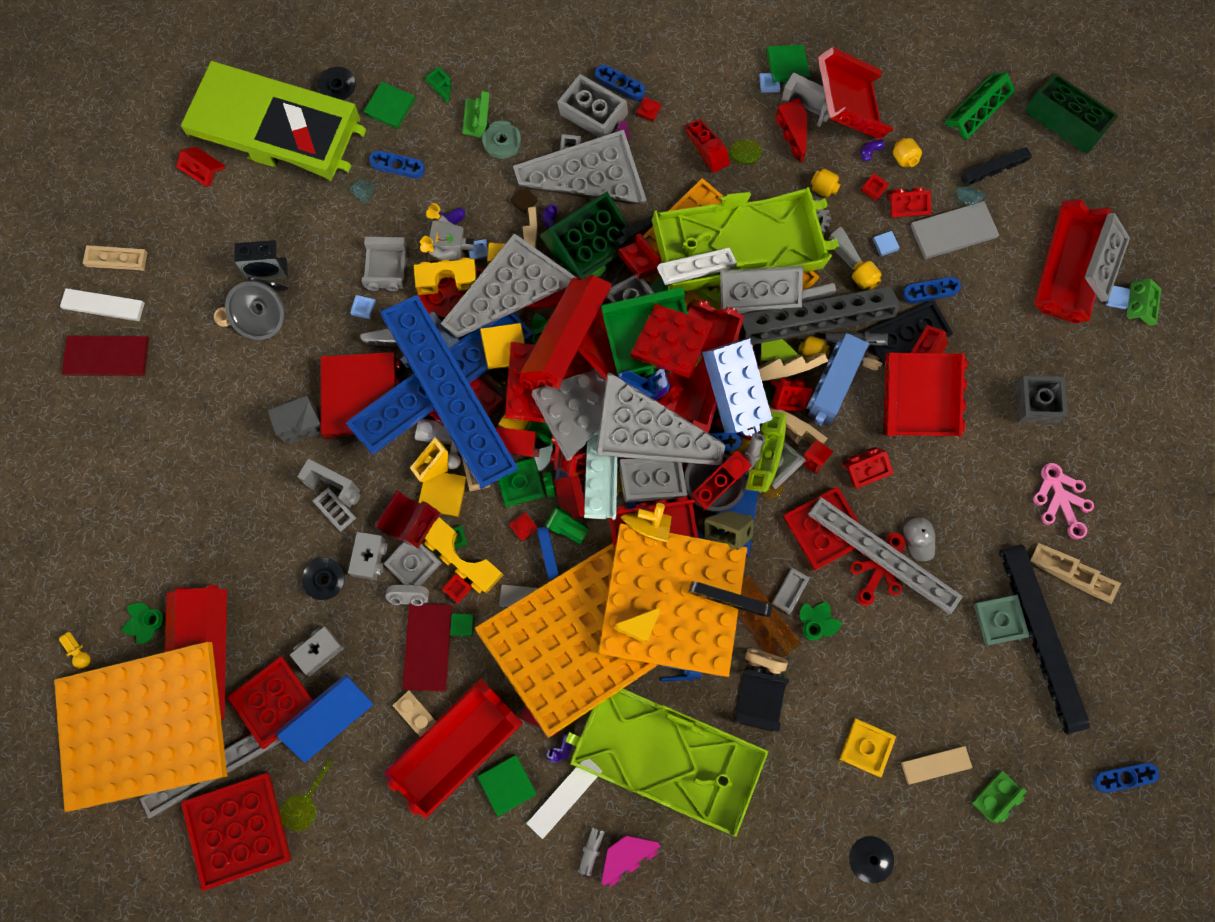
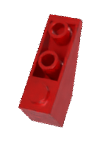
[775,99,807,163]
[684,119,730,173]
[691,450,753,510]

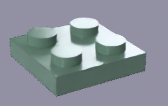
[974,595,1030,646]

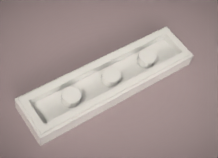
[657,248,737,285]
[60,289,145,321]
[526,756,602,839]

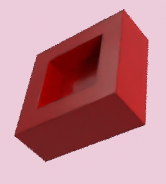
[636,97,662,122]
[861,173,889,201]
[509,512,538,542]
[442,574,473,604]

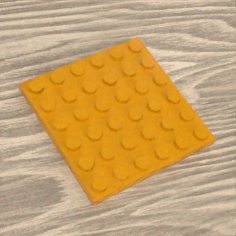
[598,524,747,677]

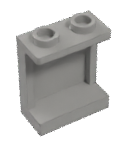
[780,72,830,127]
[362,237,407,291]
[297,459,360,508]

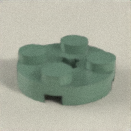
[482,121,521,159]

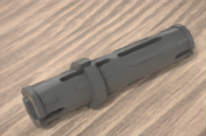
[826,331,888,347]

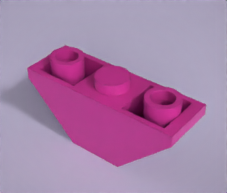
[602,835,661,887]

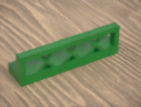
[944,72,1015,139]

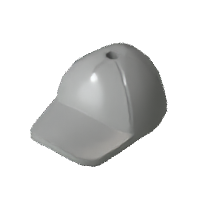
[903,517,936,562]

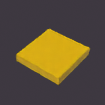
[480,323,525,369]
[419,473,467,518]
[839,718,896,778]

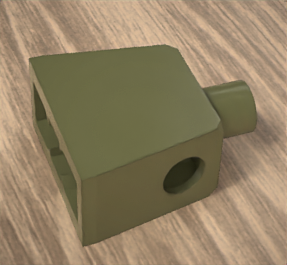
[704,511,754,550]

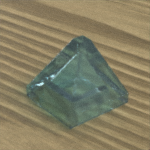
[350,179,376,205]
[957,187,987,206]

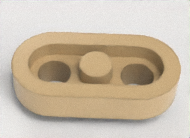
[745,648,788,674]

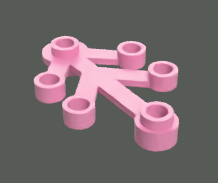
[1033,463,1094,540]

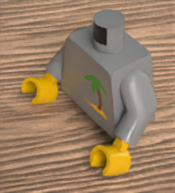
[420,203,474,261]

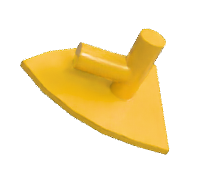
[621,503,672,542]

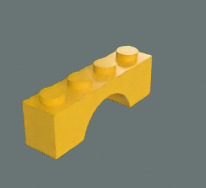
[424,517,503,594]

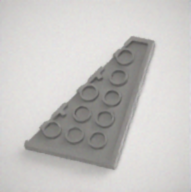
[513,130,647,204]
[440,234,575,338]
[532,369,606,461]
[596,373,725,465]

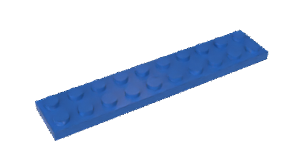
[380,295,518,489]
[346,312,534,455]

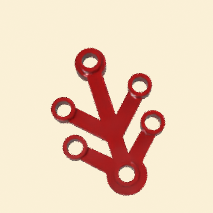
[850,532,905,606]

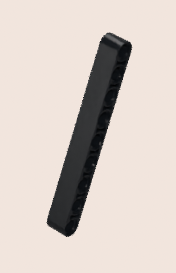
[999,544,1090,735]

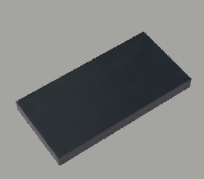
[863,300,953,367]

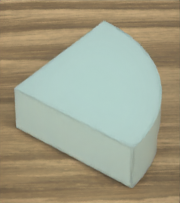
[534,445,553,471]

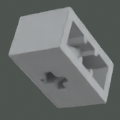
[348,532,387,581]
[290,626,344,676]

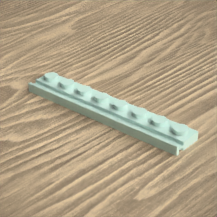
[584,368,617,520]

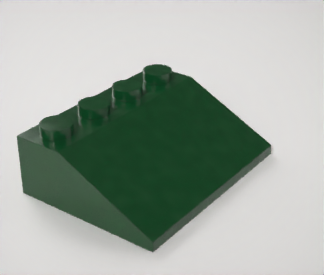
[1024,73,1119,154]
[540,191,636,280]

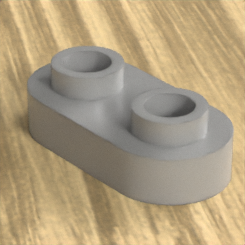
[386,585,429,606]

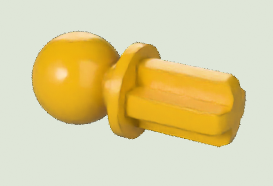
[59,632,90,669]

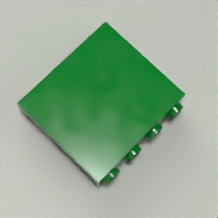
[601,287,701,378]

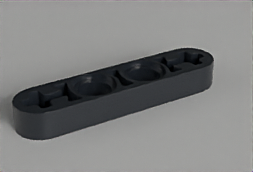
[960,147,1032,187]
[688,581,773,617]

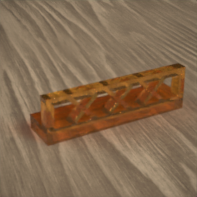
[738,575,802,658]

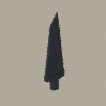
[614,216,653,247]

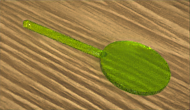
[695,140,762,164]
[280,759,332,831]

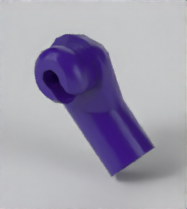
[860,140,884,161]
[542,204,558,230]
[438,207,465,225]
[547,734,572,763]

